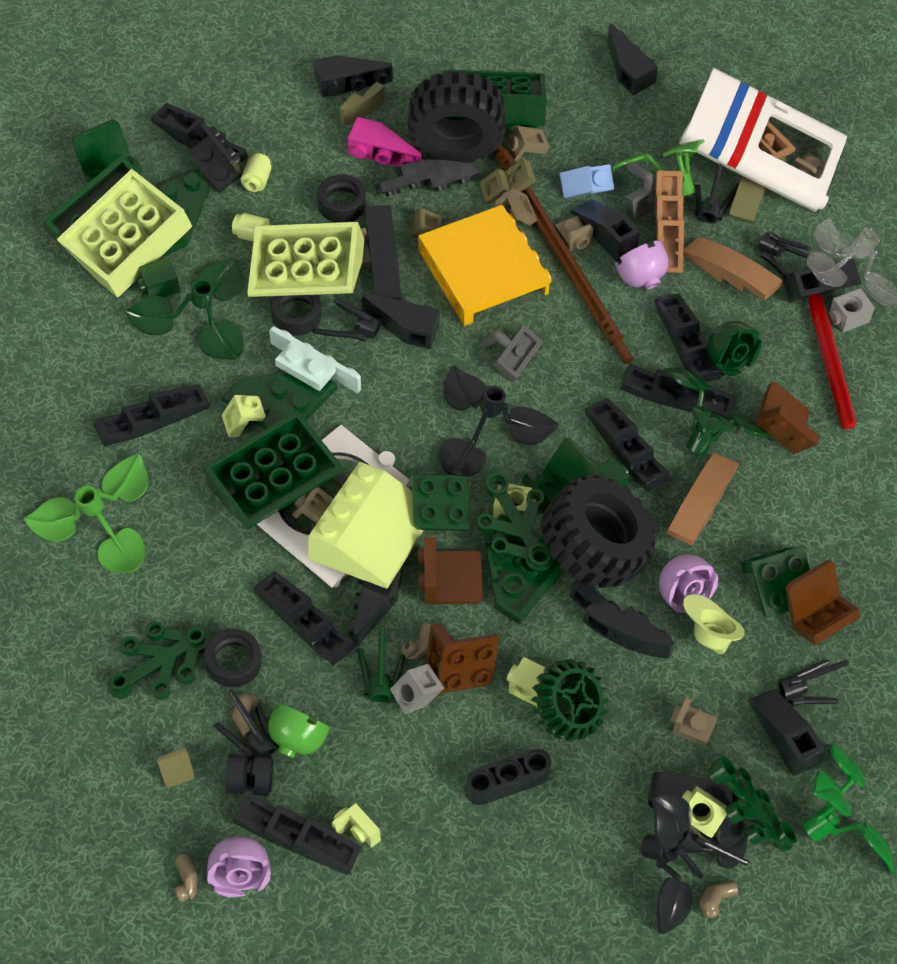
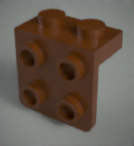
[756,381,820,454]
[418,537,482,604]
[786,560,860,645]

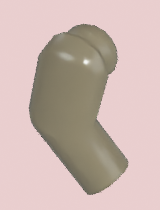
[232,693,258,738]

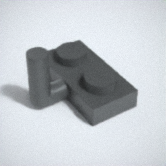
[626,161,656,221]
[481,324,543,382]

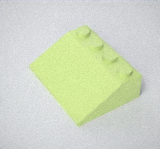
[57,169,192,298]
[247,222,364,297]
[308,462,424,588]

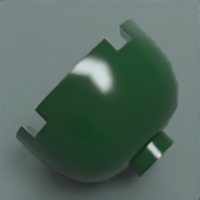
[707,321,762,376]

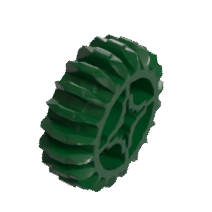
[531,659,609,741]

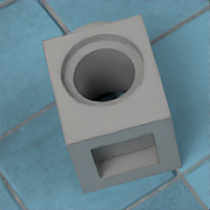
[829,288,875,333]
[390,664,444,714]

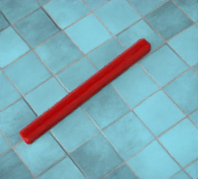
[808,294,857,429]

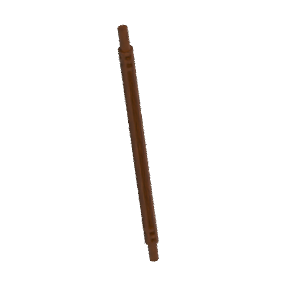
[494,144,634,364]

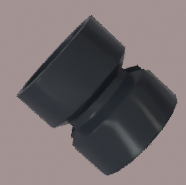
[225,753,274,796]

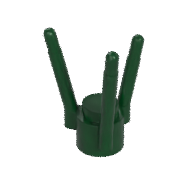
[357,625,405,702]

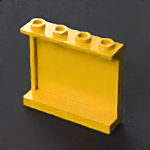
[418,205,551,326]

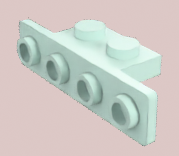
[269,326,361,393]

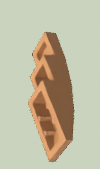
[655,171,684,273]
[683,237,783,301]
[667,453,739,546]

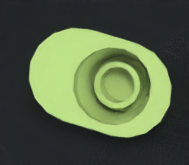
[683,594,745,654]

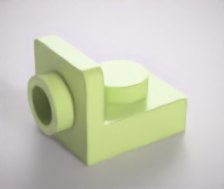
[222,395,266,437]
[332,803,381,848]

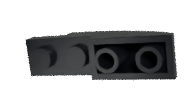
[374,160,480,197]
[570,580,675,659]

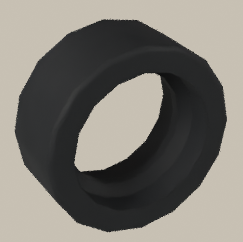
[317,174,366,223]
[271,294,322,336]
[205,628,262,688]

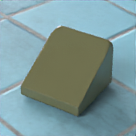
[411,208,442,237]
[156,747,194,788]

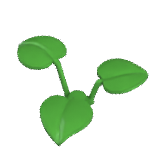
[611,139,705,197]
[24,454,149,573]

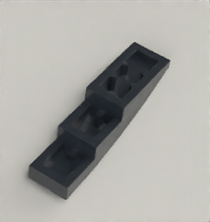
[151,103,248,162]
[365,205,401,300]
[655,293,721,382]
[620,363,736,420]
[94,384,210,447]
[585,398,670,492]
[253,571,355,666]
[233,793,362,875]

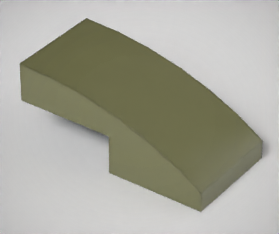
[340,82,385,126]
[480,158,536,204]
[729,176,766,224]

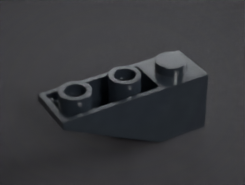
[607,23,658,95]
[313,55,393,97]
[571,199,640,262]
[783,259,862,303]
[362,292,440,349]
[349,566,402,646]
[748,688,826,776]

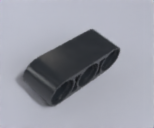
[466,748,551,805]
[647,771,739,817]

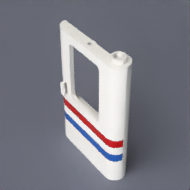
[679,68,847,213]

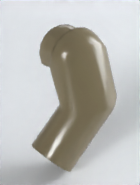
[401,623,432,660]
[174,854,197,903]
[699,880,738,918]

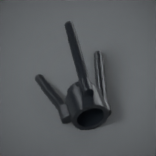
[695,163,739,224]
[758,231,812,277]
[313,298,382,342]
[778,659,849,707]
[214,689,277,759]
[673,825,749,879]

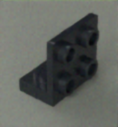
[188,122,243,192]

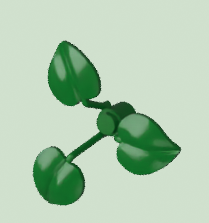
[802,743,894,875]

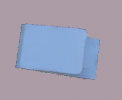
[559,164,614,198]

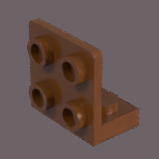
[426,623,499,694]

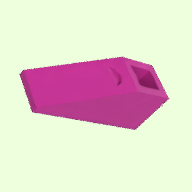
[348,117,421,166]

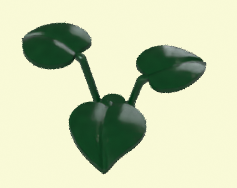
[126,258,244,360]
[663,368,773,456]

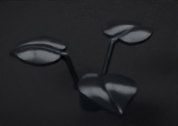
[439,365,559,477]
[641,794,748,934]

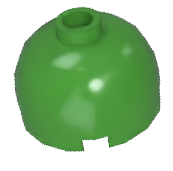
[268,703,331,758]

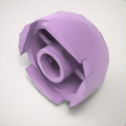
[615,241,669,290]
[659,554,718,613]
[207,836,271,898]

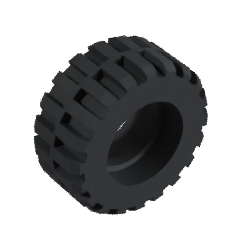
[408,70,505,163]
[542,475,656,588]

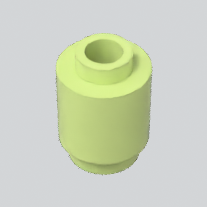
[241,154,271,192]
[232,213,270,242]

